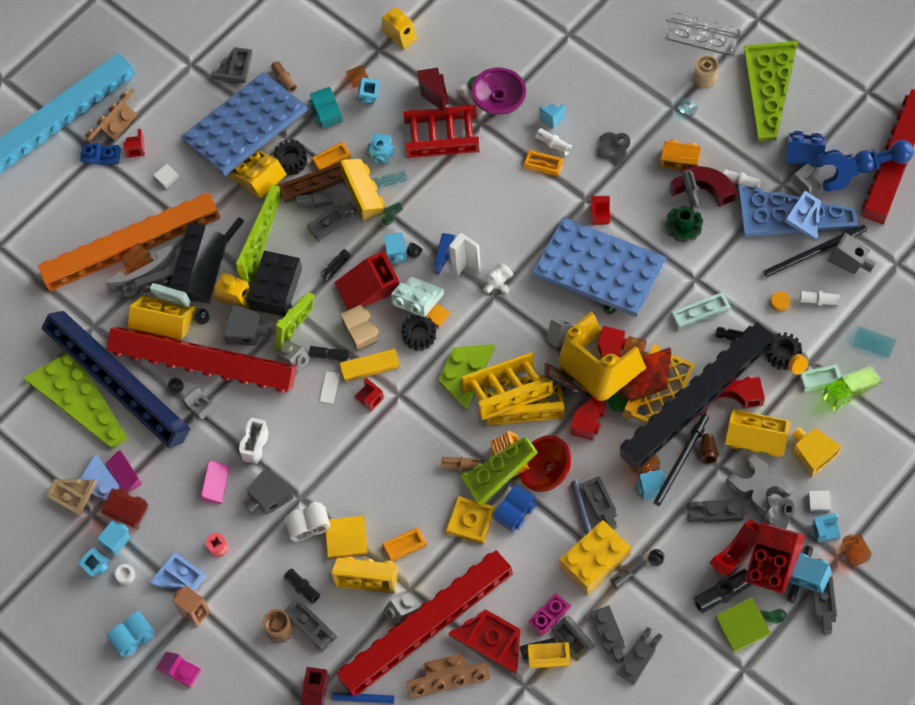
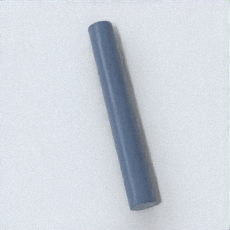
[571,480,592,535]

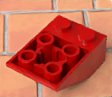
[334,251,400,310]
[744,523,805,594]

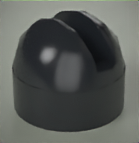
[407,242,423,258]
[194,308,210,325]
[168,377,184,393]
[648,549,665,566]

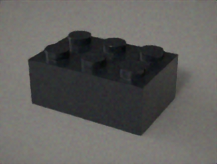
[248,250,302,317]

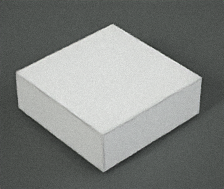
[153,164,180,189]
[809,491,831,512]

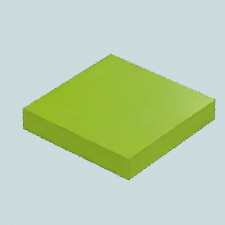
[716,597,772,653]

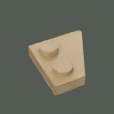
[46,479,98,515]

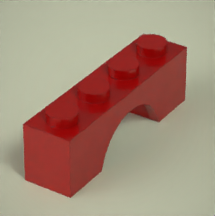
[696,376,765,417]

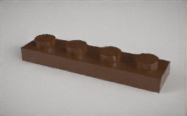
[278,162,345,203]

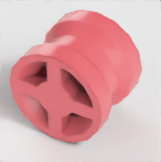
[206,533,228,557]

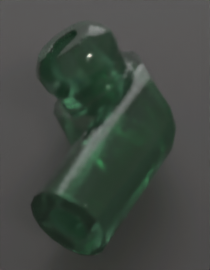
[381,202,403,225]
[760,608,787,624]

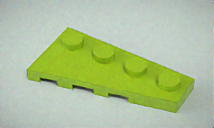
[460,437,538,505]

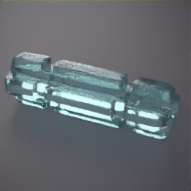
[371,171,407,188]

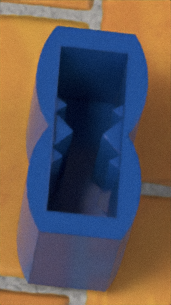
[493,485,536,533]

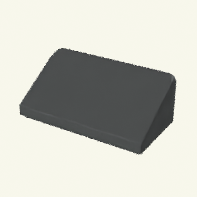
[551,616,595,661]

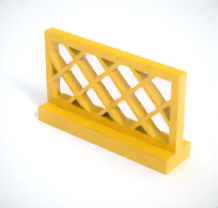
[622,344,695,424]
[483,375,565,426]

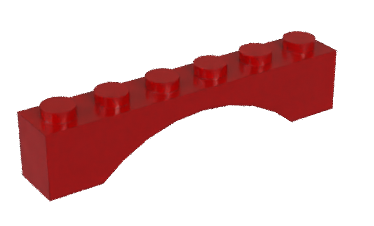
[570,325,628,441]

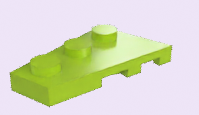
[274,292,315,352]

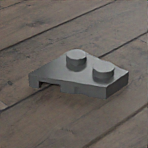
[211,47,253,83]

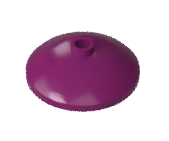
[472,67,526,115]

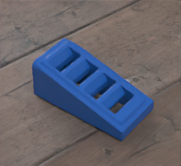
[434,233,457,275]

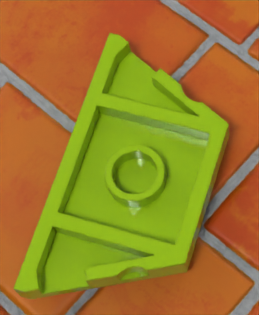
[438,344,495,411]

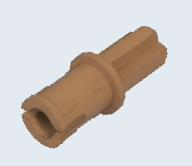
[271,61,297,93]
[441,456,480,471]

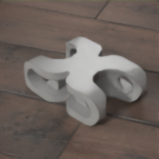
[726,454,794,516]

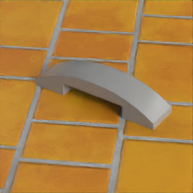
[105,244,176,291]

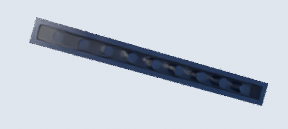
[41,310,191,448]

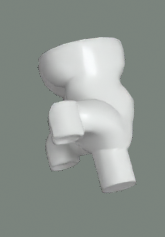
[483,263,513,295]

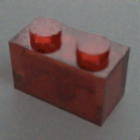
[102,488,148,530]

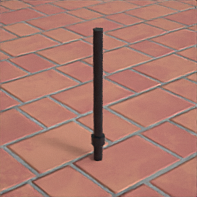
[763,224,867,277]
[653,414,709,506]

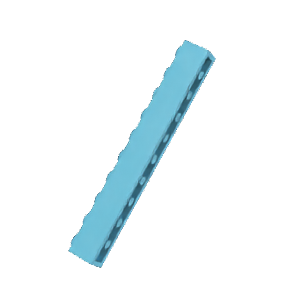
[0,53,135,174]

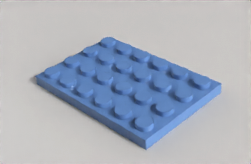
[181,72,308,176]
[532,217,667,317]

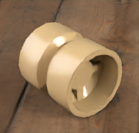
[694,55,719,89]

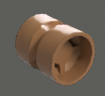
[263,609,293,643]

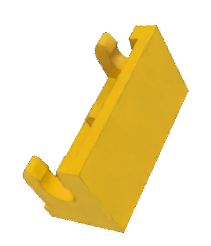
[528,642,571,668]

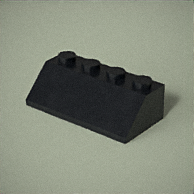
[169,223,228,304]

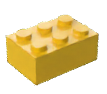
[559,520,631,595]

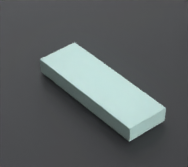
[670,292,731,331]

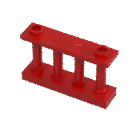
[403,105,480,158]

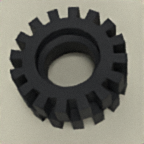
[273,139,307,175]
[401,314,436,351]
[766,332,802,370]

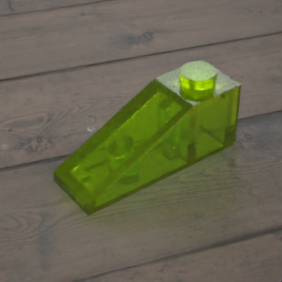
[823,366,882,411]

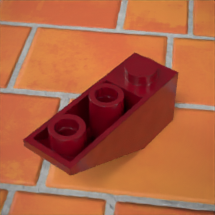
[417,67,449,113]
[301,667,329,705]

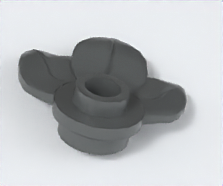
[597,132,631,166]
[762,494,794,529]

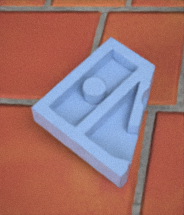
[784,191,821,241]
[80,455,120,505]
[150,552,206,591]

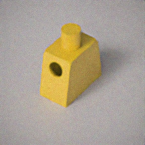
[381,7,417,50]
[214,273,251,309]
[792,427,841,477]

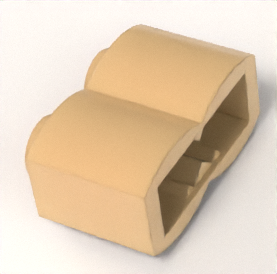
[340,305,379,350]

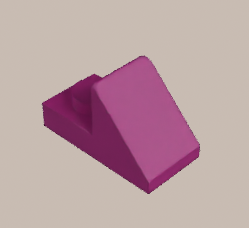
[156,651,201,688]

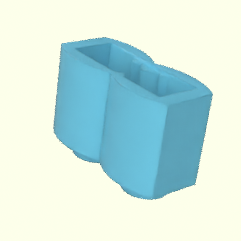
[106,611,155,657]

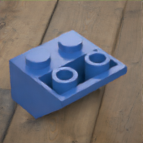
[785,131,826,167]

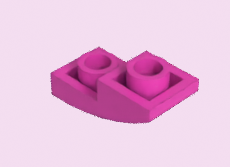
[528,593,571,635]

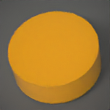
[771,291,791,311]
[788,354,808,375]

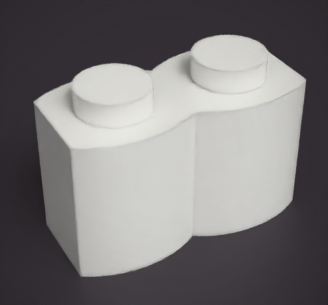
[239,418,269,464]
[284,502,331,543]

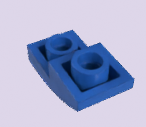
[80,143,121,165]

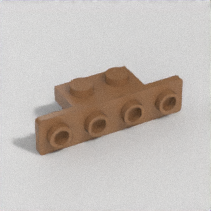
[84,88,138,144]
[407,653,490,698]

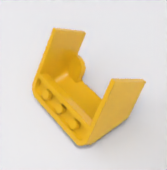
[558,311,646,401]

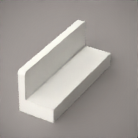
[449,233,481,276]

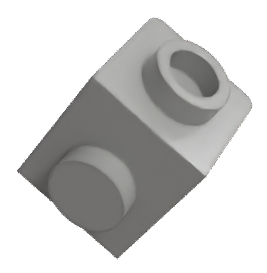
[277,341,311,372]
[182,386,216,420]
[383,592,419,626]

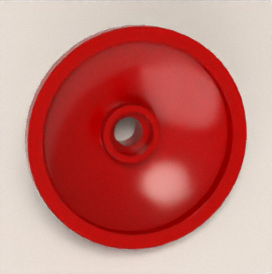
[519,435,572,492]

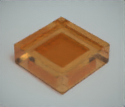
[346,65,369,88]

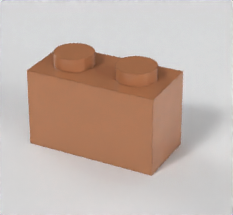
[172,585,210,627]

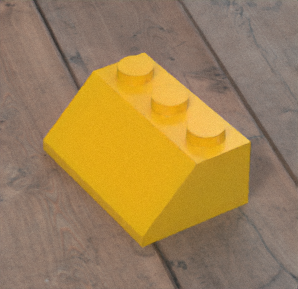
[341,159,385,221]
[128,295,196,340]
[725,409,790,457]
[332,556,398,594]

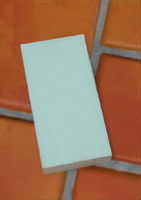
[150,283,191,307]
[799,364,842,392]

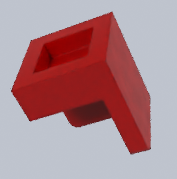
[123,129,145,158]
[591,196,610,225]
[355,378,384,412]

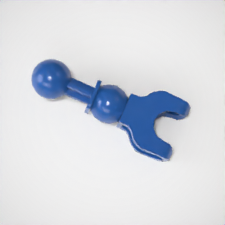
[816,140,914,192]

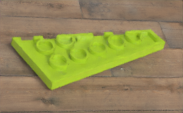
[744,41,798,142]
[236,185,282,288]
[23,353,129,449]

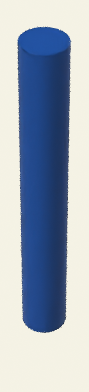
[333,692,395,704]

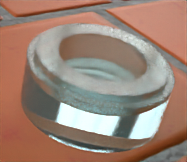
[679,98,698,116]

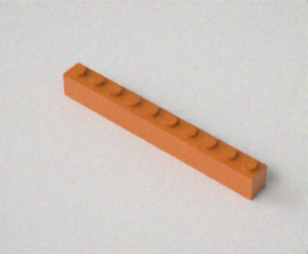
[38,192,220,292]

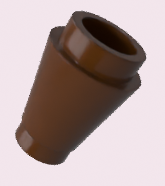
[699,433,719,464]

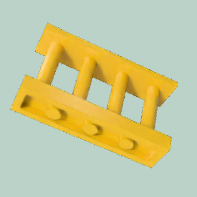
[462,352,553,420]

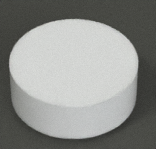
[114,564,135,585]

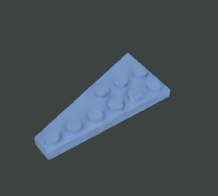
[738,184,858,237]

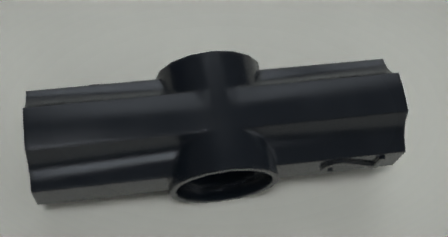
[693,569,753,614]

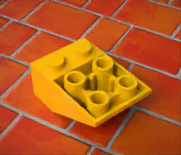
[228,150,287,199]

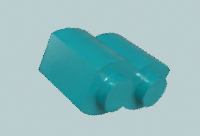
[308,86,343,128]

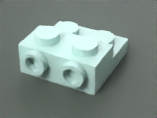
[391,277,444,317]

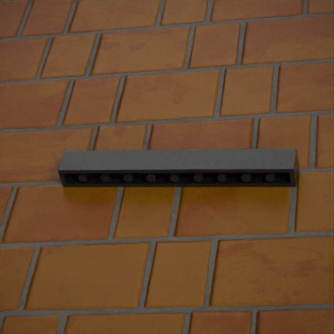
[620,322,774,472]

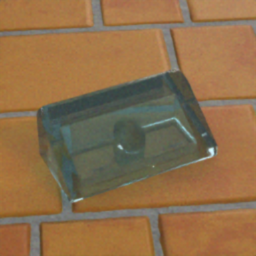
[853,326,897,358]

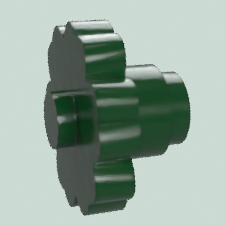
[665,206,703,243]

